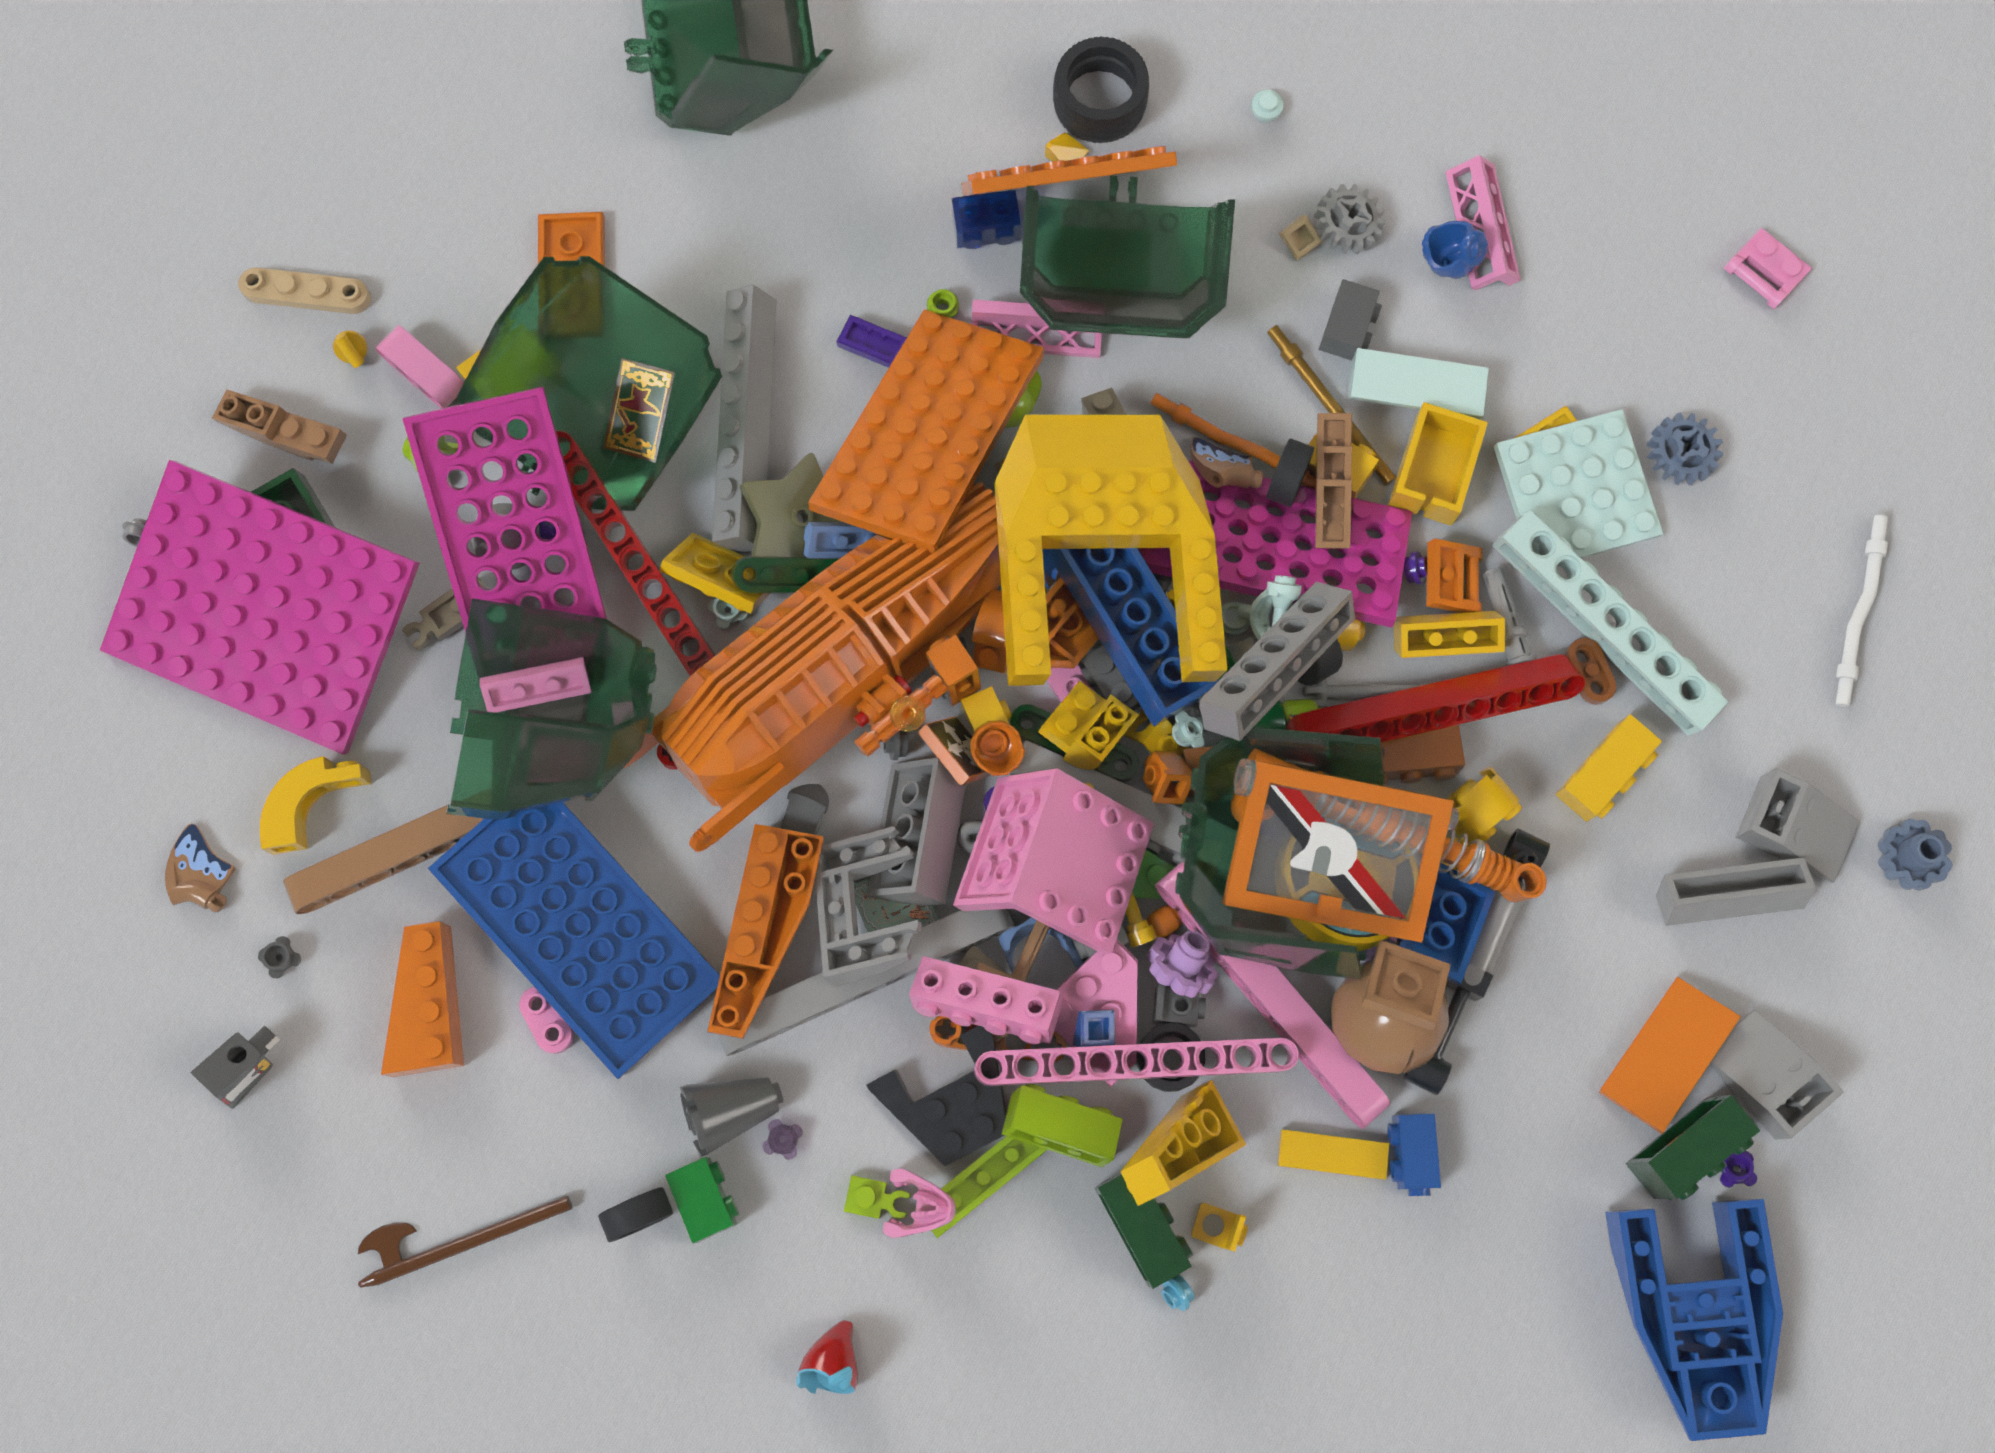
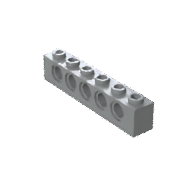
[1199,582,1355,741]

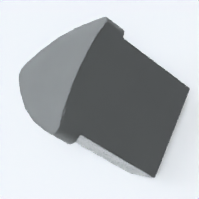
[781,784,829,835]

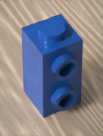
[1387,1114,1441,1196]

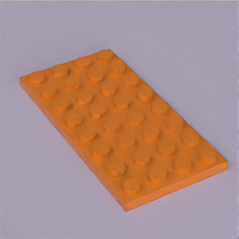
[808,309,1044,553]

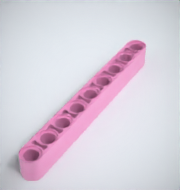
[1155,862,1390,1129]
[974,1038,1299,1086]

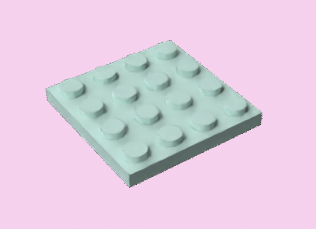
[1493,409,1663,559]

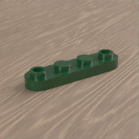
[731,556,840,593]
[1010,704,1139,783]

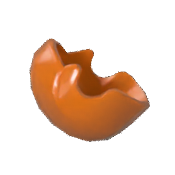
[970,720,1025,776]

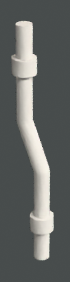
[1835,515,1888,707]

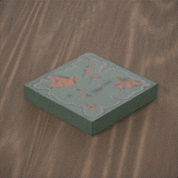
[854,877,939,932]

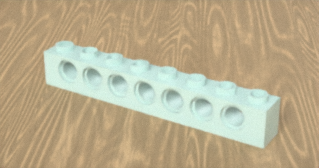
[1492,509,1728,736]

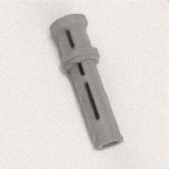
[1482,567,1536,666]

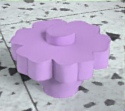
[1147,931,1218,998]

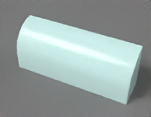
[1348,348,1489,419]

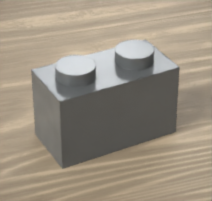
[1318,279,1382,361]

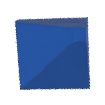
[1073,1010,1115,1047]

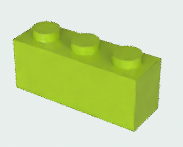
[1002,1084,1123,1168]

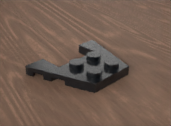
[866,1026,1007,1166]

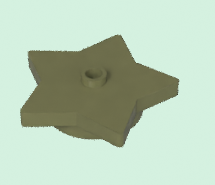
[739,452,842,557]

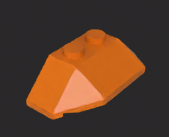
[1003,577,1099,669]

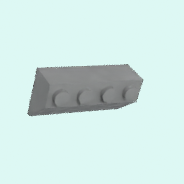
[867,758,966,906]

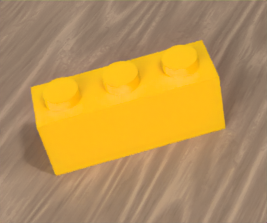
[1393,611,1505,658]
[1555,714,1662,822]

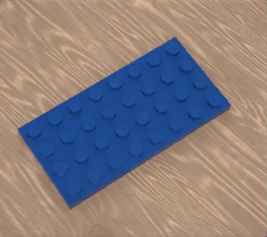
[428,773,720,1079]

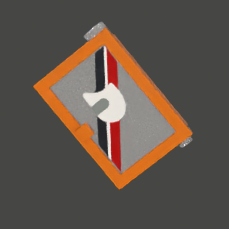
[1222,758,1459,942]

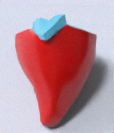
[796,1320,858,1394]

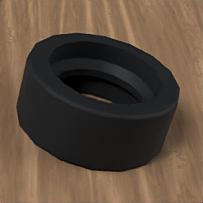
[1266,438,1315,507]
[1137,1023,1206,1092]
[598,1187,673,1242]

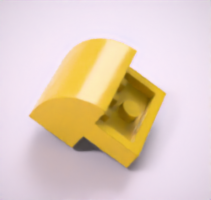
[1038,680,1139,770]

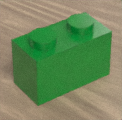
[665,1157,740,1244]

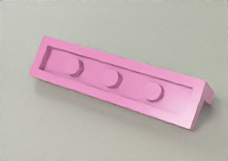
[1446,155,1521,290]
[972,300,1104,358]

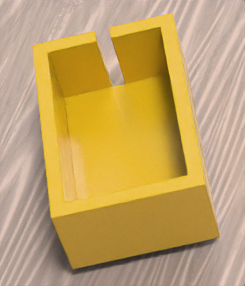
[1388,402,1488,526]

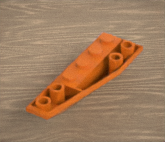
[707,824,824,1039]

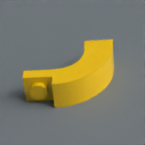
[260,756,371,855]

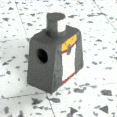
[190,1025,280,1109]

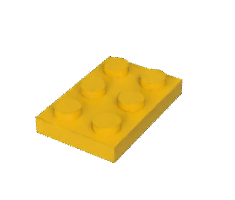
[660,532,770,614]

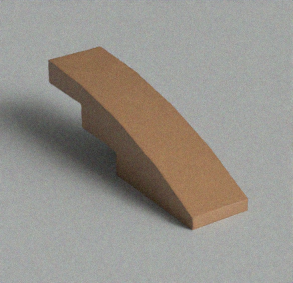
[1315,413,1352,549]

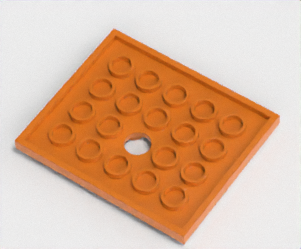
[961,146,1177,196]

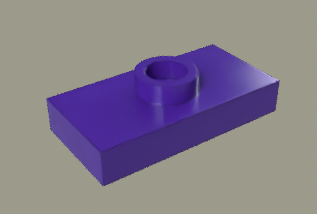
[836,314,907,368]

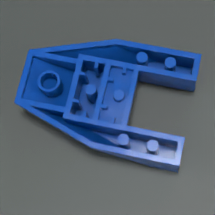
[1605,1199,1783,1441]

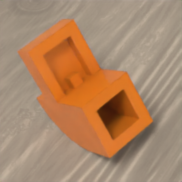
[972,589,1007,674]

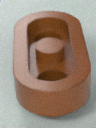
[1565,638,1617,705]

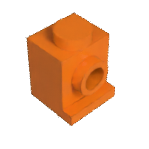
[1142,751,1196,804]

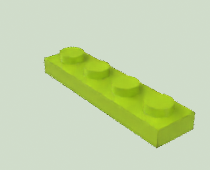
[915,1136,1047,1239]

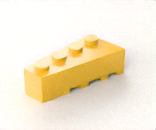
[1120,1080,1246,1206]

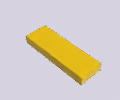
[1277,1129,1389,1180]

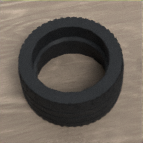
[1053,36,1149,143]

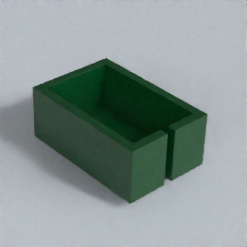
[1625,1095,1761,1200]
[1094,1173,1193,1289]

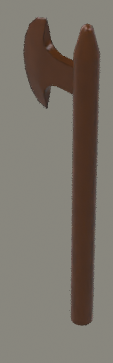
[358,1196,572,1288]

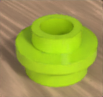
[927,289,959,318]

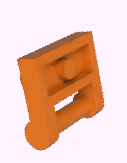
[1426,538,1483,613]

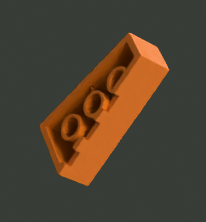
[381,921,464,1077]

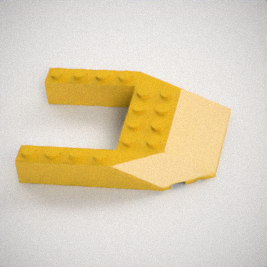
[994,414,1227,686]

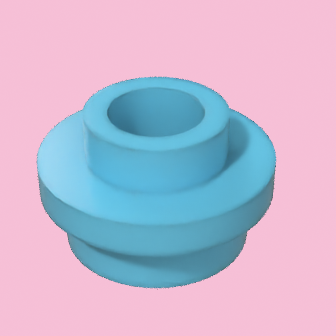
[1161,1275,1195,1311]

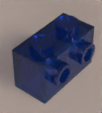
[951,190,1021,249]

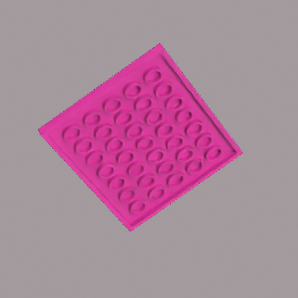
[100,460,420,754]

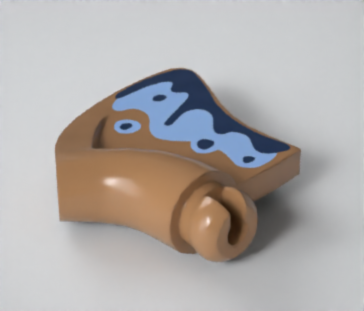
[1190,437,1263,489]
[165,823,236,912]

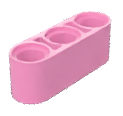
[375,325,467,409]

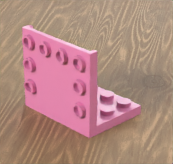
[953,768,1154,954]

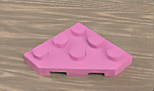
[1055,939,1138,1087]

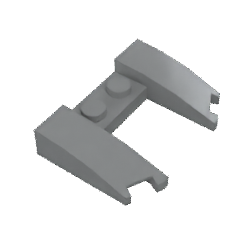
[815,826,922,987]

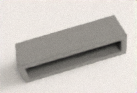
[1656,857,1816,926]

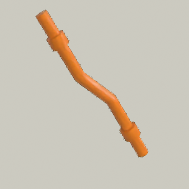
[1150,392,1316,489]

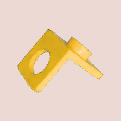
[1124,710,1188,757]
[1191,1203,1248,1252]

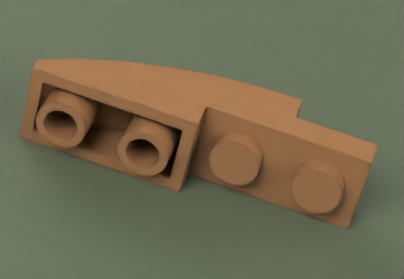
[212,389,347,464]

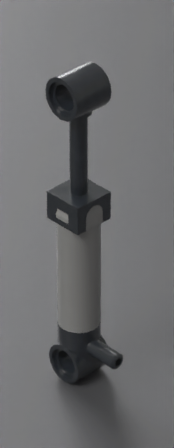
[1403,828,1550,1096]

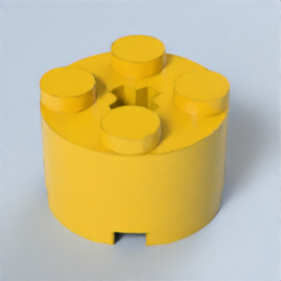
[1446,766,1523,844]

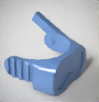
[999,917,1083,973]

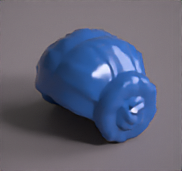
[1422,221,1488,279]

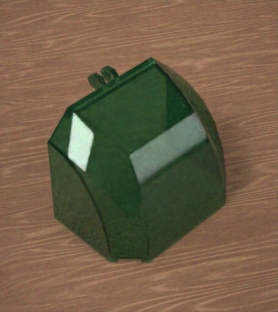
[457,256,723,511]

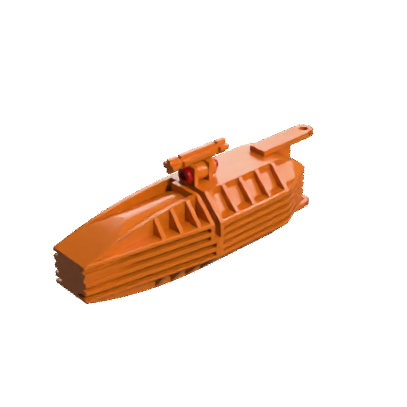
[611,482,1001,852]

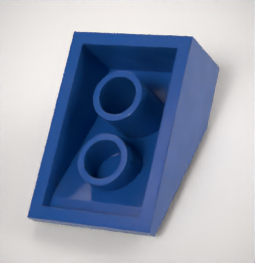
[1396,863,1495,985]

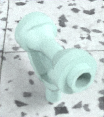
[1238,575,1302,640]

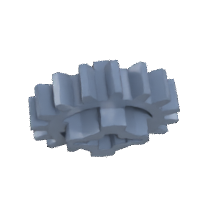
[1647,413,1723,486]

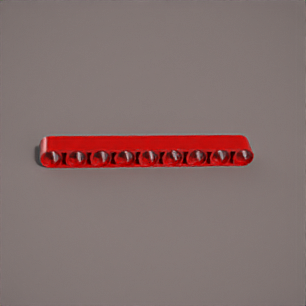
[556,431,716,676]
[1287,654,1585,759]

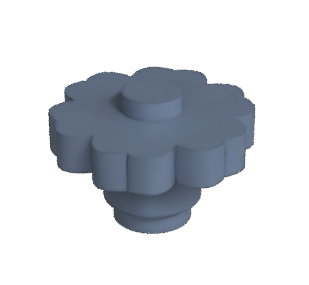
[1877,819,1953,891]

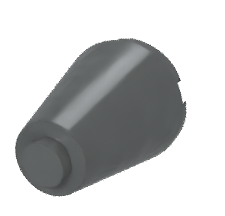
[680,1077,783,1157]

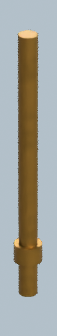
[1267,325,1396,486]

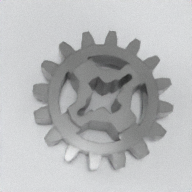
[1314,184,1386,254]

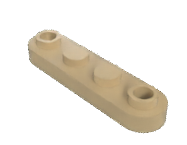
[238,268,371,314]

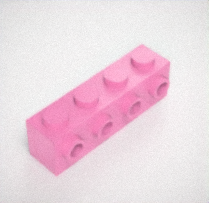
[909,956,1062,1044]

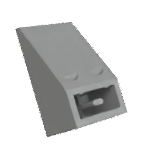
[1736,768,1859,883]
[1710,1010,1844,1140]

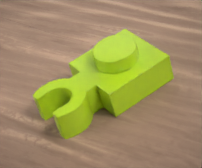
[844,1175,911,1219]

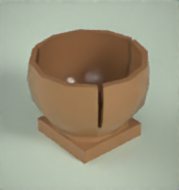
[1331,940,1451,1074]

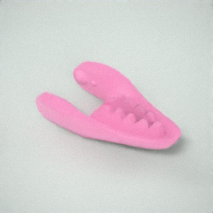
[883,1168,956,1238]

